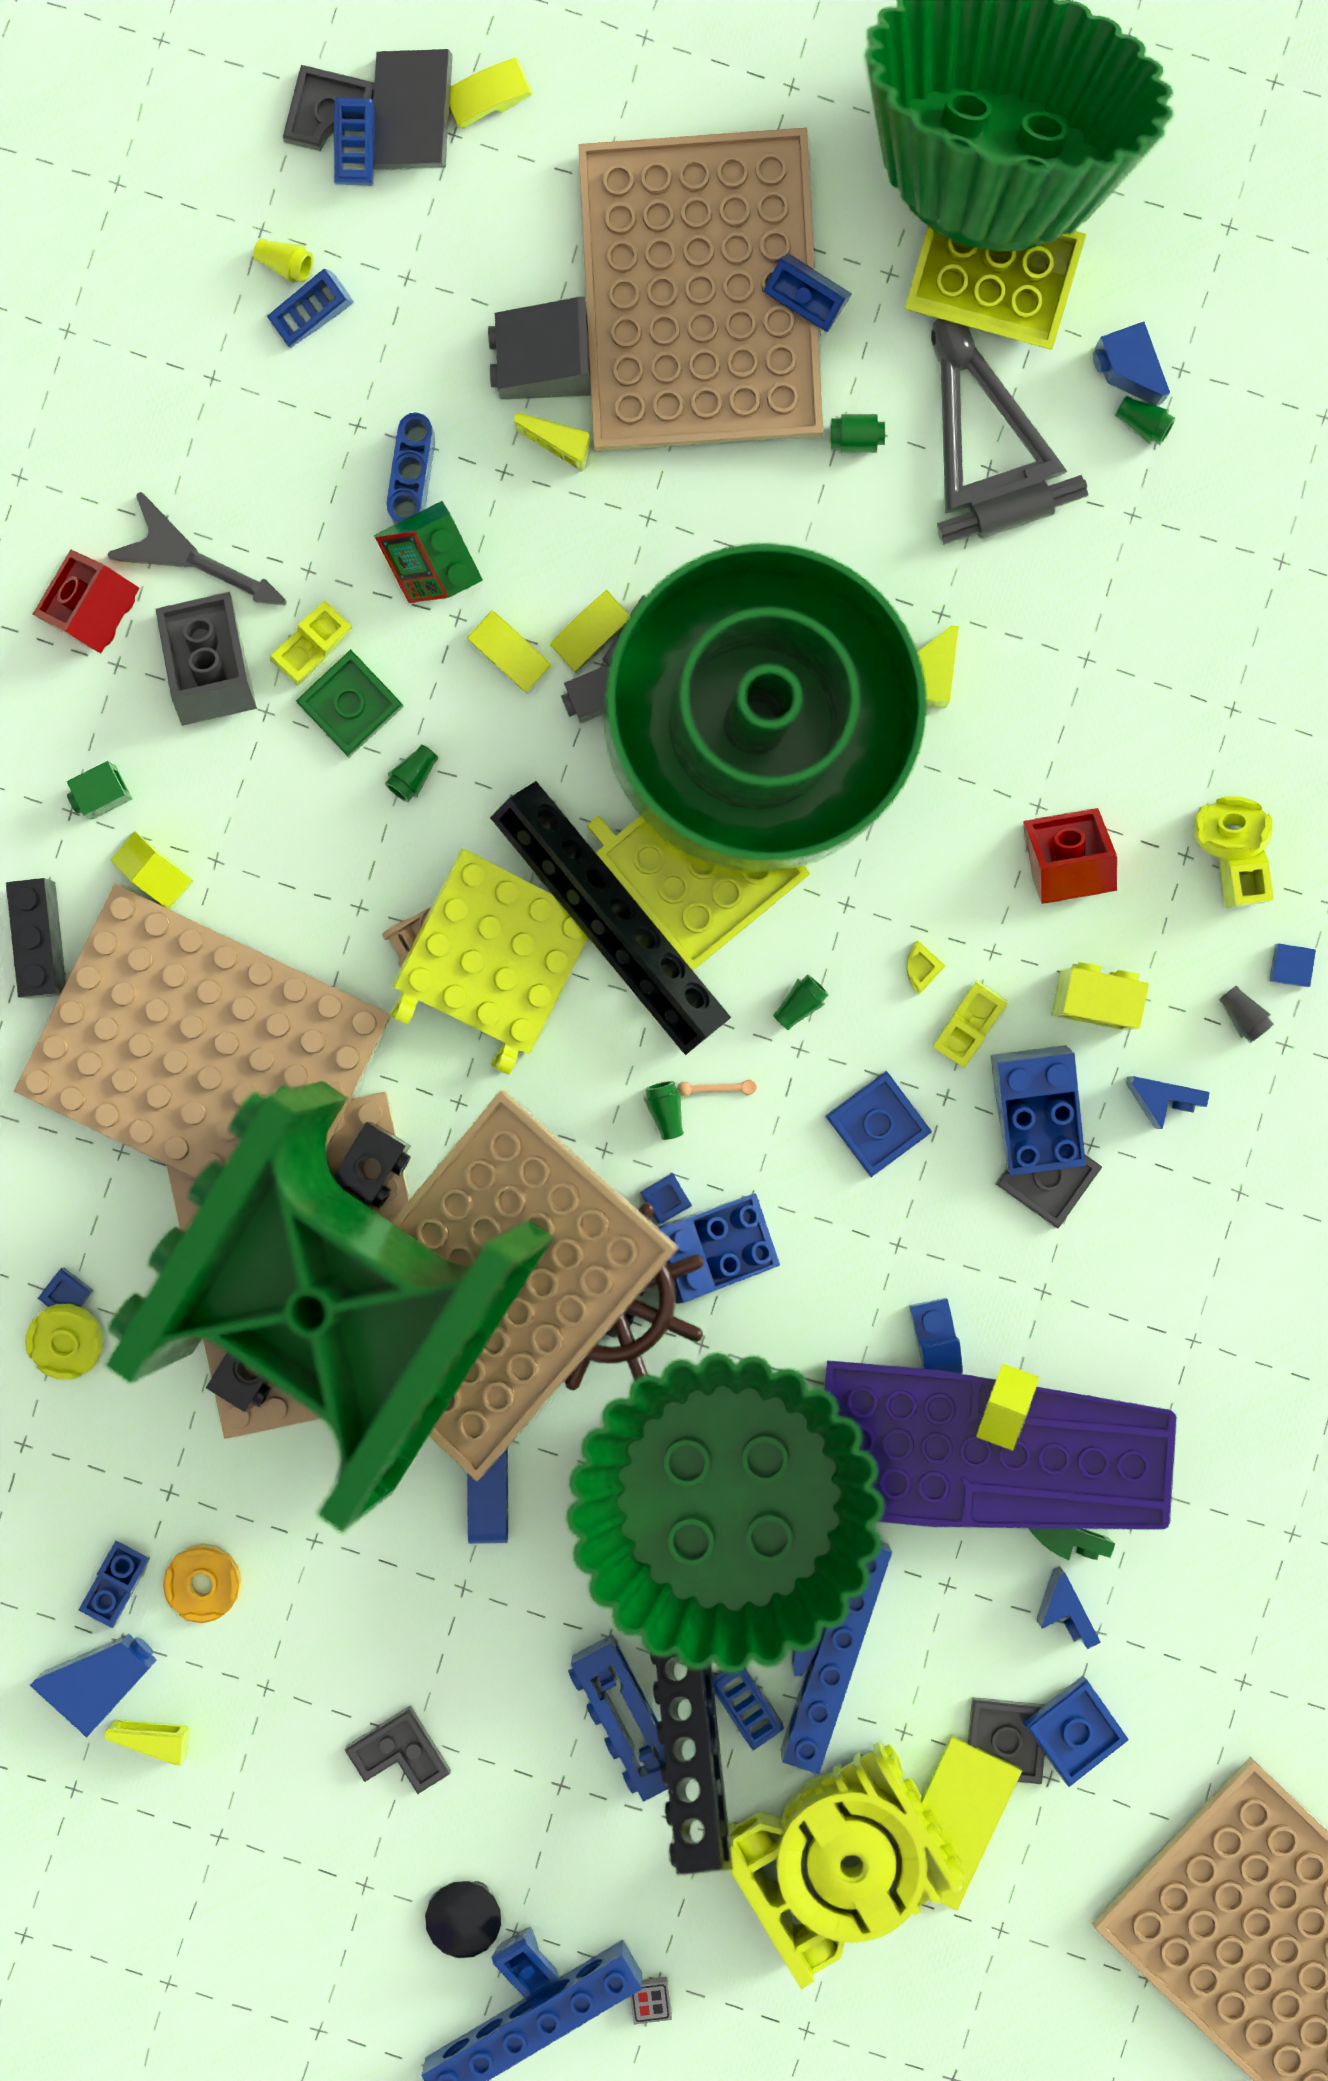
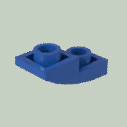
[78,1540,150,1628]

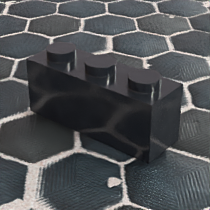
[6,878,66,999]

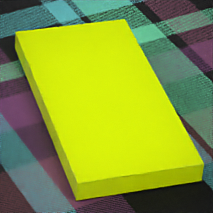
[894,1734,1022,1911]

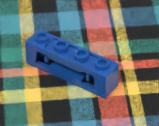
[568,1634,668,1802]

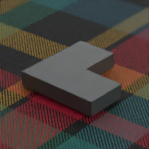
[344,1706,451,1794]

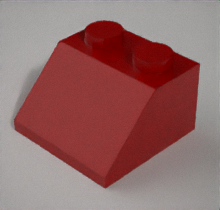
[32,549,140,654]
[1023,808,1117,904]

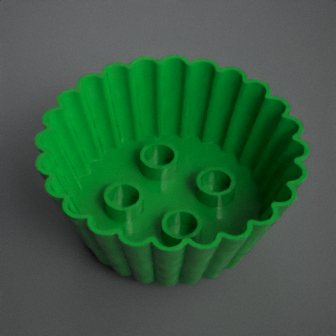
[864,0,1174,251]
[566,1353,885,1674]

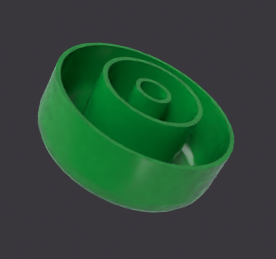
[603,543,927,872]

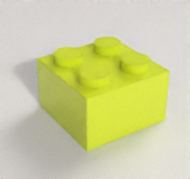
[1051,962,1149,1031]

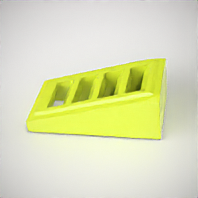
[514,413,591,470]
[104,1720,190,1766]

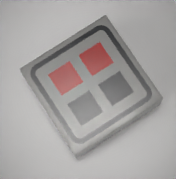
[630,1977,672,2025]

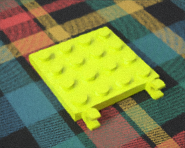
[587,815,811,971]
[389,848,588,1075]

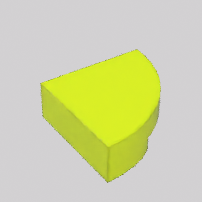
[907,940,945,994]

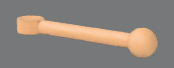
[677,1080,757,1097]

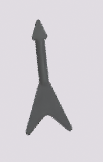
[108,492,287,605]

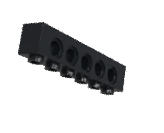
[650,1653,733,1875]

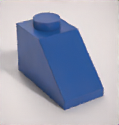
[1092,321,1170,406]

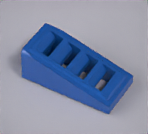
[334,98,376,186]
[267,268,354,348]
[713,1669,784,1750]

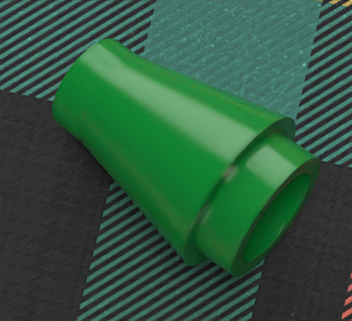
[1115,396,1176,445]
[385,744,439,802]
[773,974,829,1030]
[644,1081,684,1140]

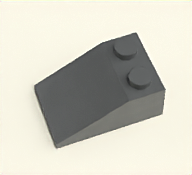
[155,592,257,726]

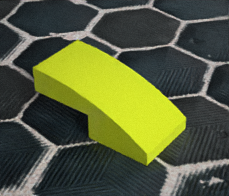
[450,57,533,129]
[550,589,630,673]
[270,600,352,687]
[466,610,552,693]
[933,980,1008,1068]

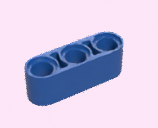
[386,412,436,525]
[467,1448,508,1544]

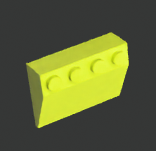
[905,226,1087,350]

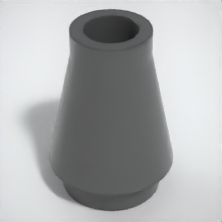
[1219,985,1275,1044]

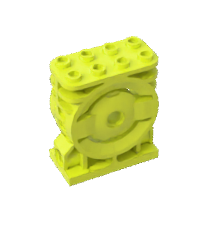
[728,1740,965,1990]

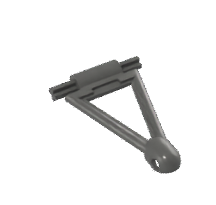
[931,318,1089,545]

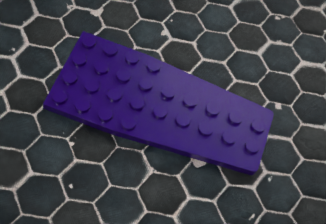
[825,1360,1177,1530]

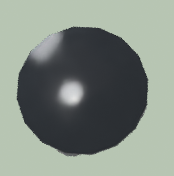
[425,1881,501,1958]

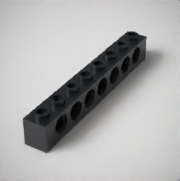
[490,781,731,1055]
[206,1122,411,1412]

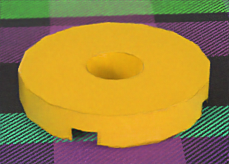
[163,1544,242,1623]

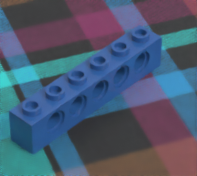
[780,1542,892,1774]
[421,1940,642,2081]

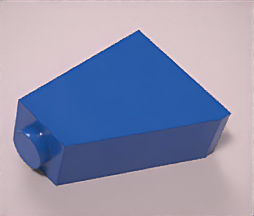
[30,1634,157,1738]

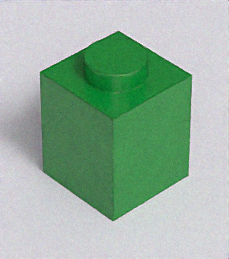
[66,761,133,820]

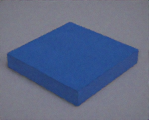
[825,1071,932,1177]
[1023,1676,1129,1787]

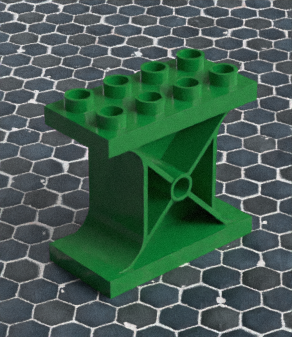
[104,1081,554,1534]

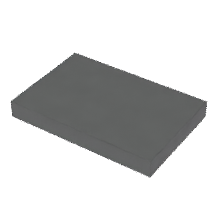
[373,49,453,169]

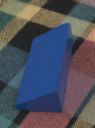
[763,254,852,332]

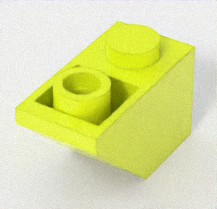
[1218,829,1274,908]

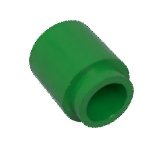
[831,414,885,453]

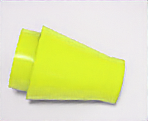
[253,238,313,283]

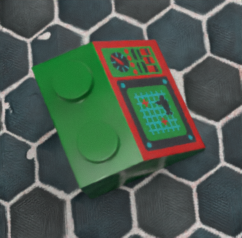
[374,501,483,603]

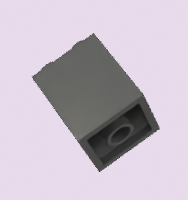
[488,297,591,400]

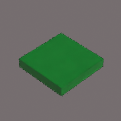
[296,649,404,758]

